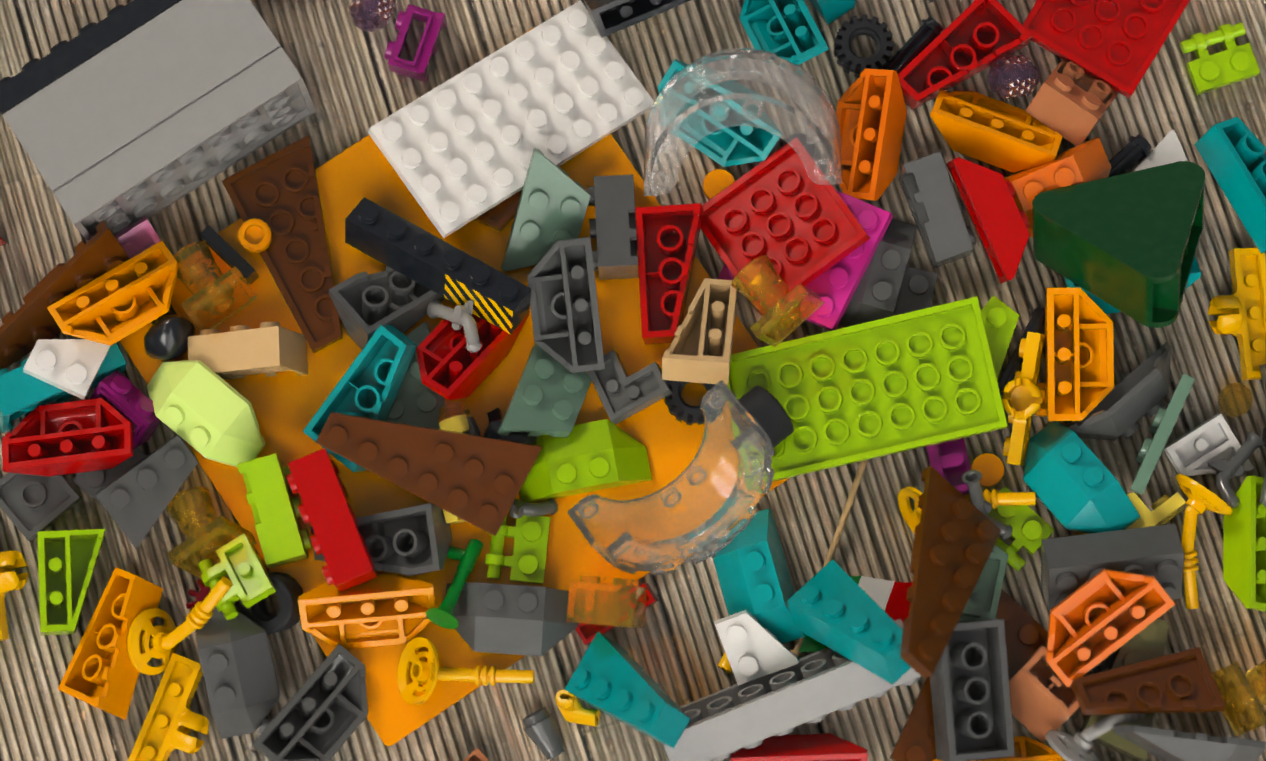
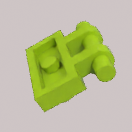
[1180,22,1260,95]
[988,486,1055,572]
[485,515,551,585]
[198,533,276,620]

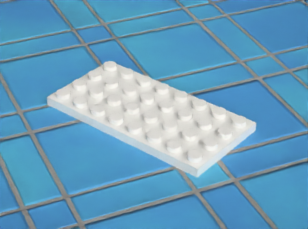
[367,0,655,238]

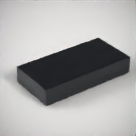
[201,225,259,285]

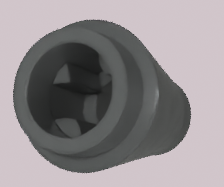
[522,707,565,760]

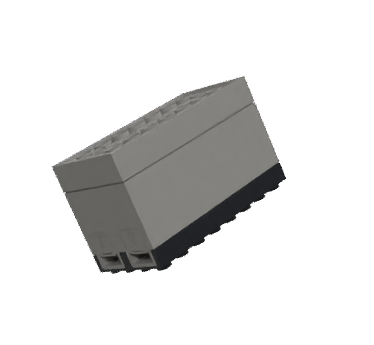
[0,0,316,241]

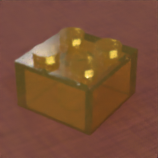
[567,575,647,628]

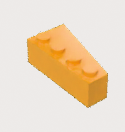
[58,567,163,720]

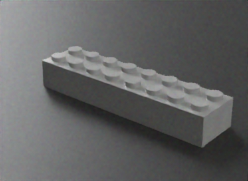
[661,619,921,761]

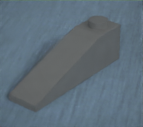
[329,266,446,350]
[311,503,452,576]
[1113,725,1266,761]

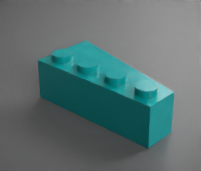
[1194,117,1266,254]
[303,325,418,472]
[0,338,126,433]
[787,559,911,685]
[565,631,690,749]

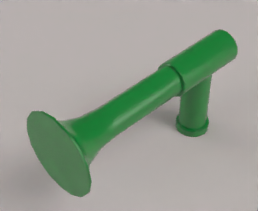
[426,539,483,629]

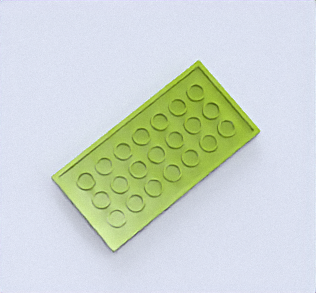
[724,296,1008,488]

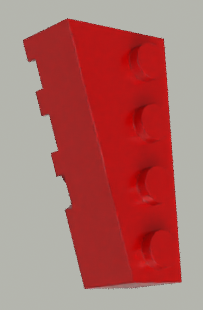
[898,0,1033,110]
[635,203,704,345]
[286,448,378,592]

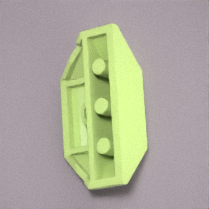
[147,360,266,467]

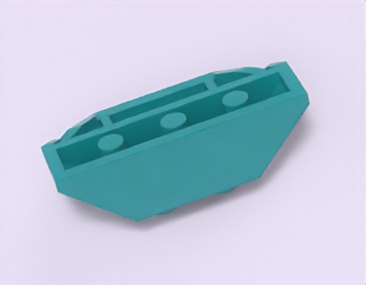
[739,0,829,65]
[657,59,783,167]
[1023,421,1140,534]
[713,508,807,644]

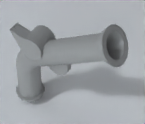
[427,299,482,352]

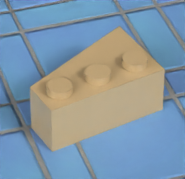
[662,278,738,385]
[188,322,308,379]

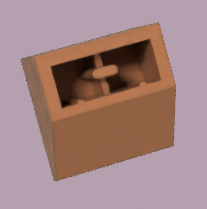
[1025,59,1117,146]
[1009,646,1080,743]

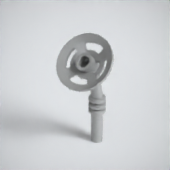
[1046,713,1146,761]

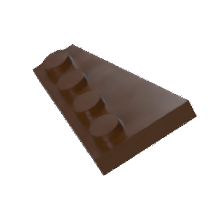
[1071,647,1225,715]

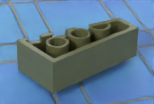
[1080,618,1169,761]

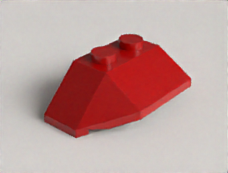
[946,157,1030,284]
[416,311,530,401]
[2,398,133,477]
[731,733,867,761]

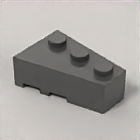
[898,151,976,269]
[588,174,638,280]
[95,435,198,549]

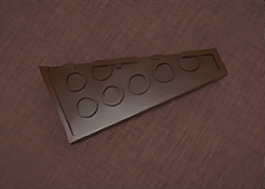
[222,135,343,353]
[0,220,131,370]
[315,412,542,536]
[900,466,1001,679]
[890,589,1048,761]

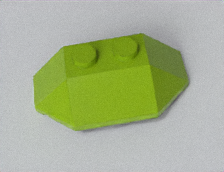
[519,419,652,503]
[1223,475,1266,612]

